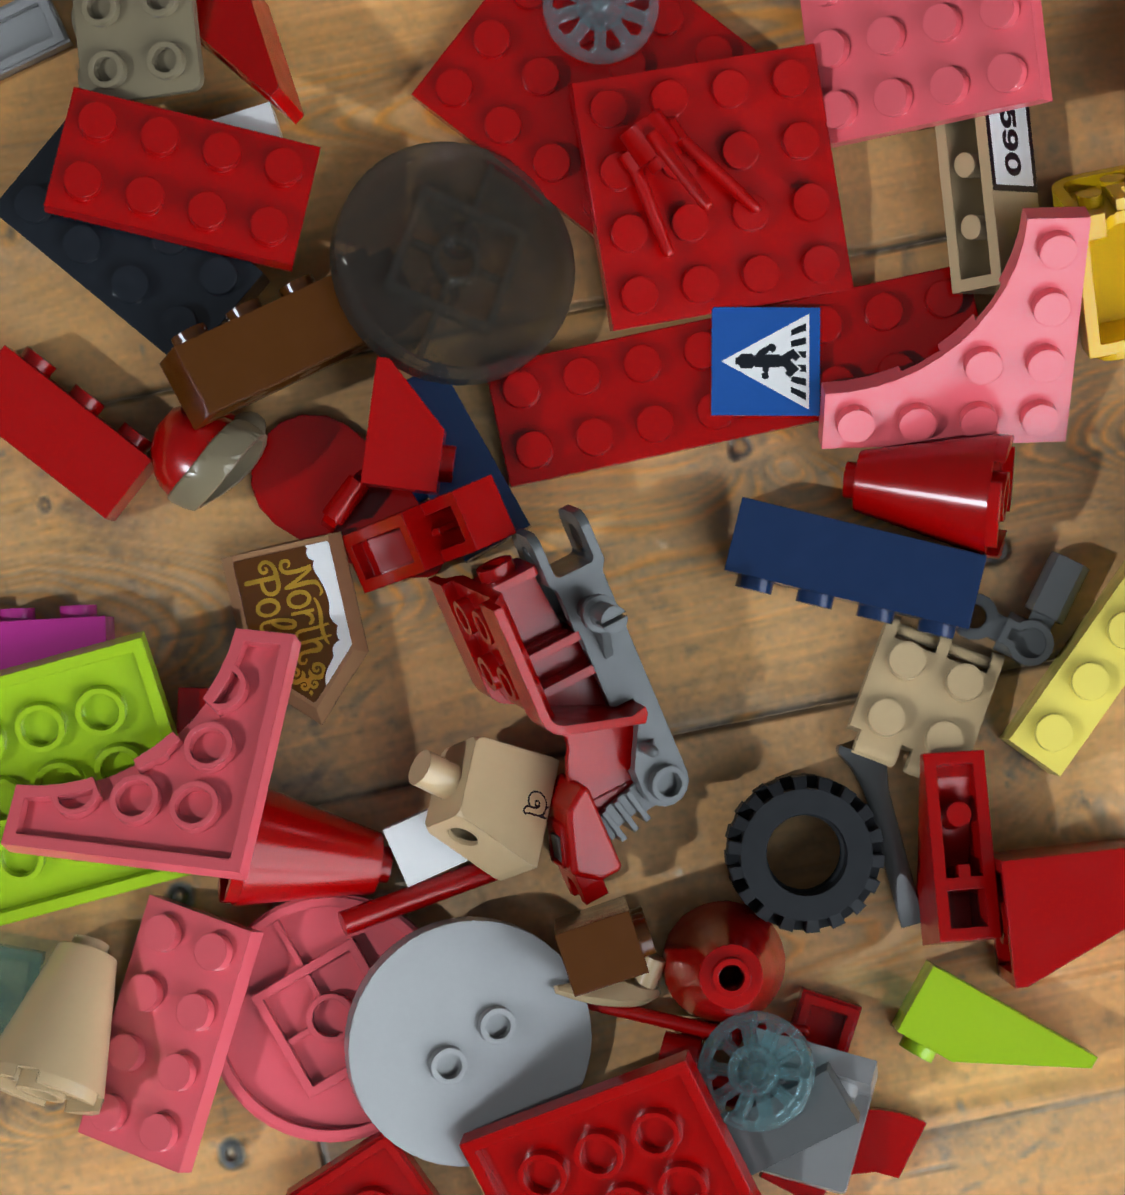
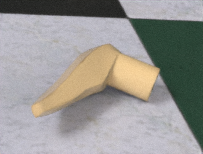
[554,954,666,1007]

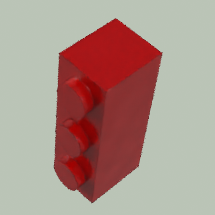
[0,345,154,522]

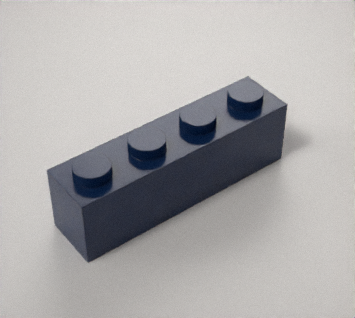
[724,497,987,640]

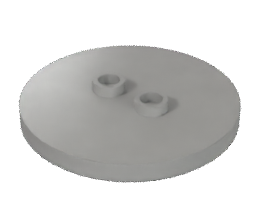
[344,916,592,1167]

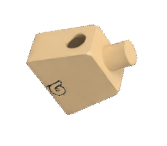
[408,737,559,881]

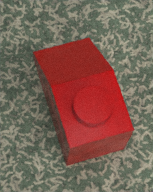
[360,356,457,496]

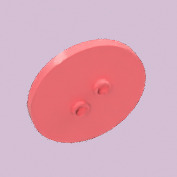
[221,895,419,1143]

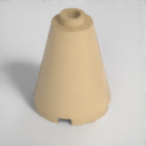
[0,934,117,1116]

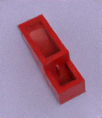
[342,474,516,593]

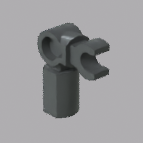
[955,551,1090,667]

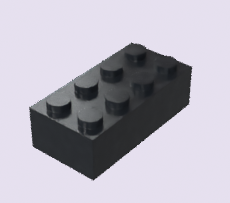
[0,121,270,355]

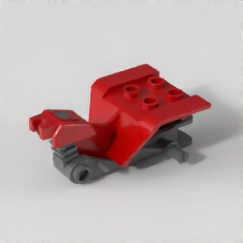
[428,505,689,905]

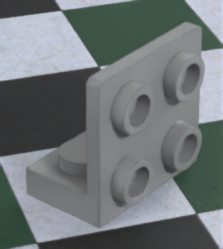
[740,1027,878,1194]

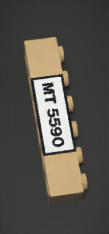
[935,107,1039,295]

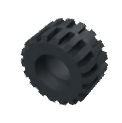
[724,773,885,933]

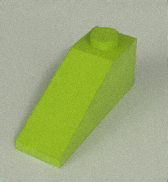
[891,960,1098,1068]

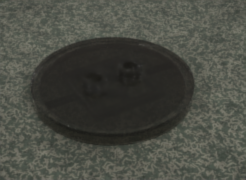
[330,142,575,386]

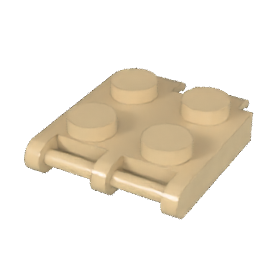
[846,615,1005,778]

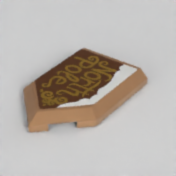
[221,531,369,725]

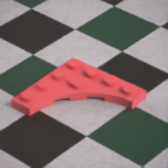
[818,206,1091,449]
[1,628,301,881]

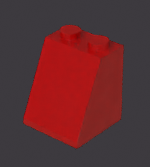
[994,838,1125,988]

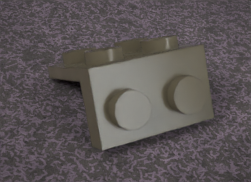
[71,0,205,101]

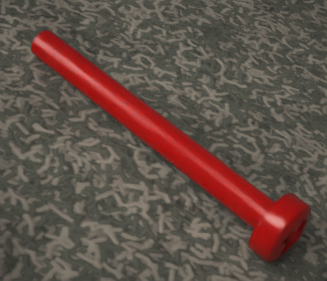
[587,1003,743,1053]

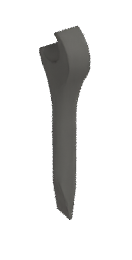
[836,745,921,928]

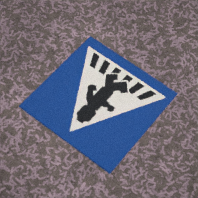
[711,307,820,416]

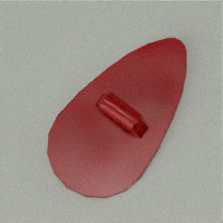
[251,415,443,578]

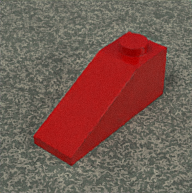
[196,0,304,124]
[917,750,1002,946]

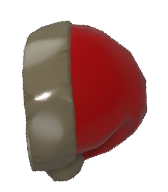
[151,406,268,511]

